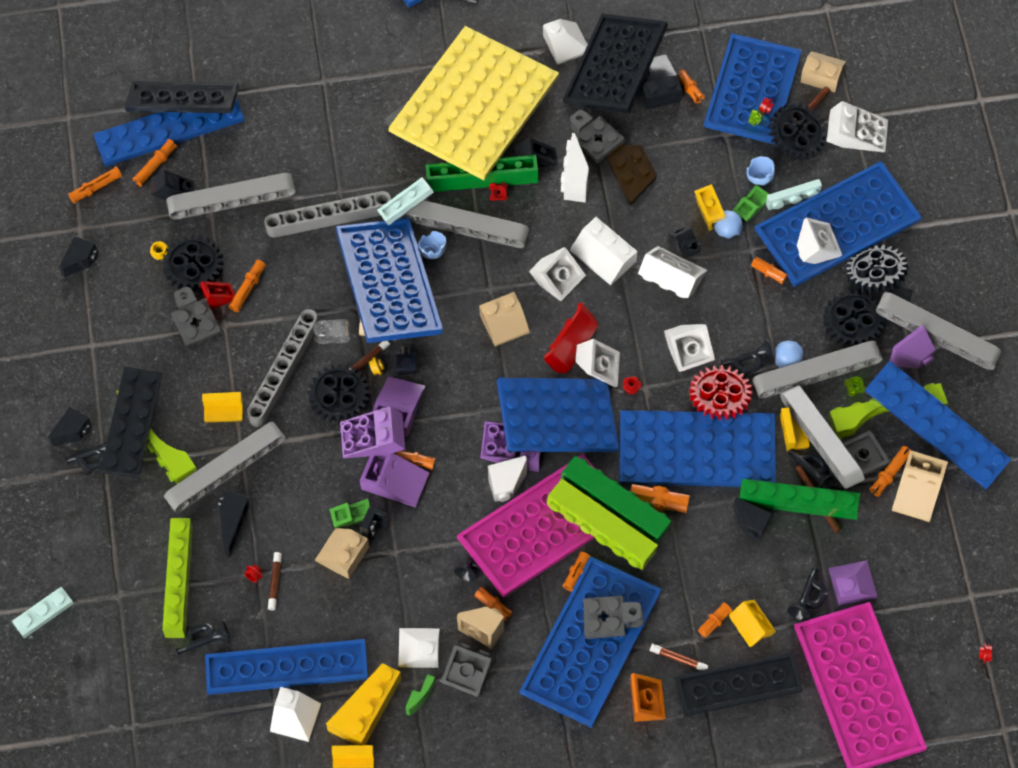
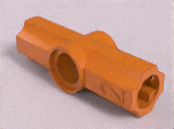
[631,484,690,513]

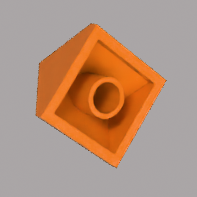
[630,673,666,722]

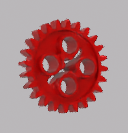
[689,365,752,420]

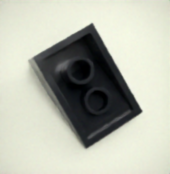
[640,54,682,109]

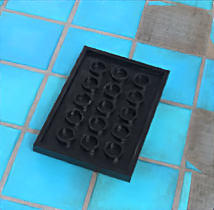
[563,13,668,113]

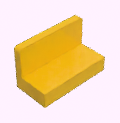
[695,184,726,231]
[202,392,243,423]
[780,408,810,451]
[729,600,776,647]
[332,745,374,768]

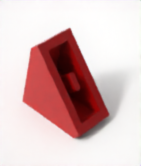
[200,281,235,310]

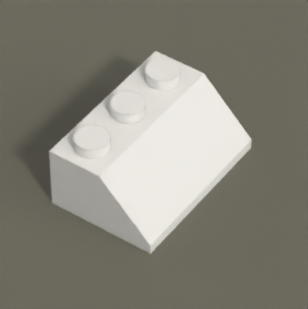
[570,217,637,285]
[638,246,707,298]

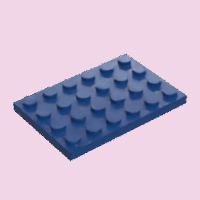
[704,33,802,144]
[497,378,619,452]

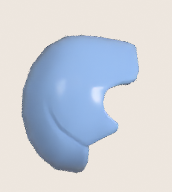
[747,156,775,185]
[713,210,743,239]
[417,231,447,259]
[775,340,803,368]

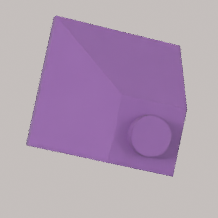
[890,325,935,369]
[828,560,877,606]

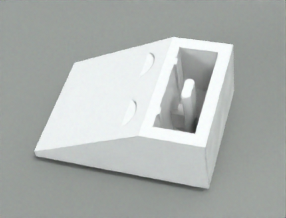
[827,101,888,152]
[561,133,589,202]

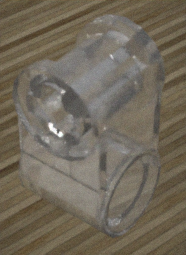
[313,319,350,344]

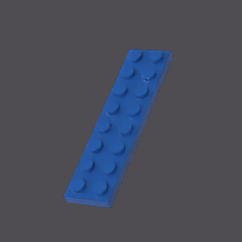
[93,99,244,167]
[865,361,1011,489]
[205,639,368,695]

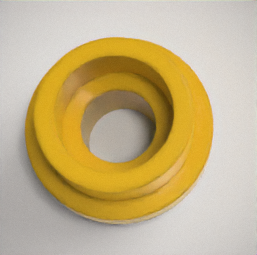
[150,241,169,260]
[369,357,385,375]

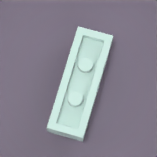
[377,177,434,225]
[766,179,822,210]
[12,587,73,638]

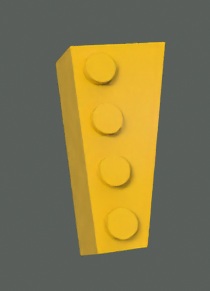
[326,663,401,745]

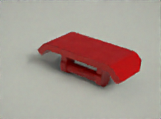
[544,302,598,374]

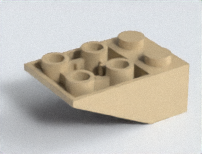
[892,450,948,522]

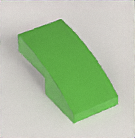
[732,185,770,222]
[329,499,372,528]
[405,674,436,715]

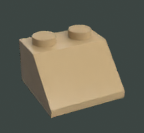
[801,51,846,92]
[479,292,530,347]
[315,528,369,579]
[457,607,504,649]

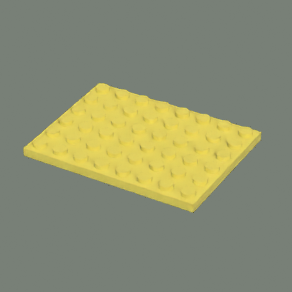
[389,26,559,180]

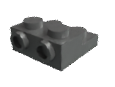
[441,642,494,697]

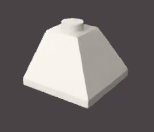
[543,19,588,65]
[797,218,842,264]
[529,247,586,301]
[664,324,715,372]
[576,339,620,387]
[488,456,527,502]
[398,628,439,668]
[270,687,321,742]

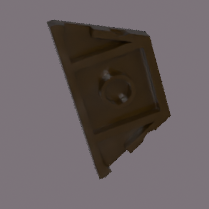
[606,145,657,205]

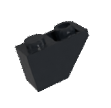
[151,170,194,200]

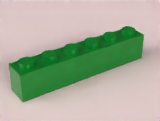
[425,155,538,192]
[560,456,671,544]
[740,479,860,520]

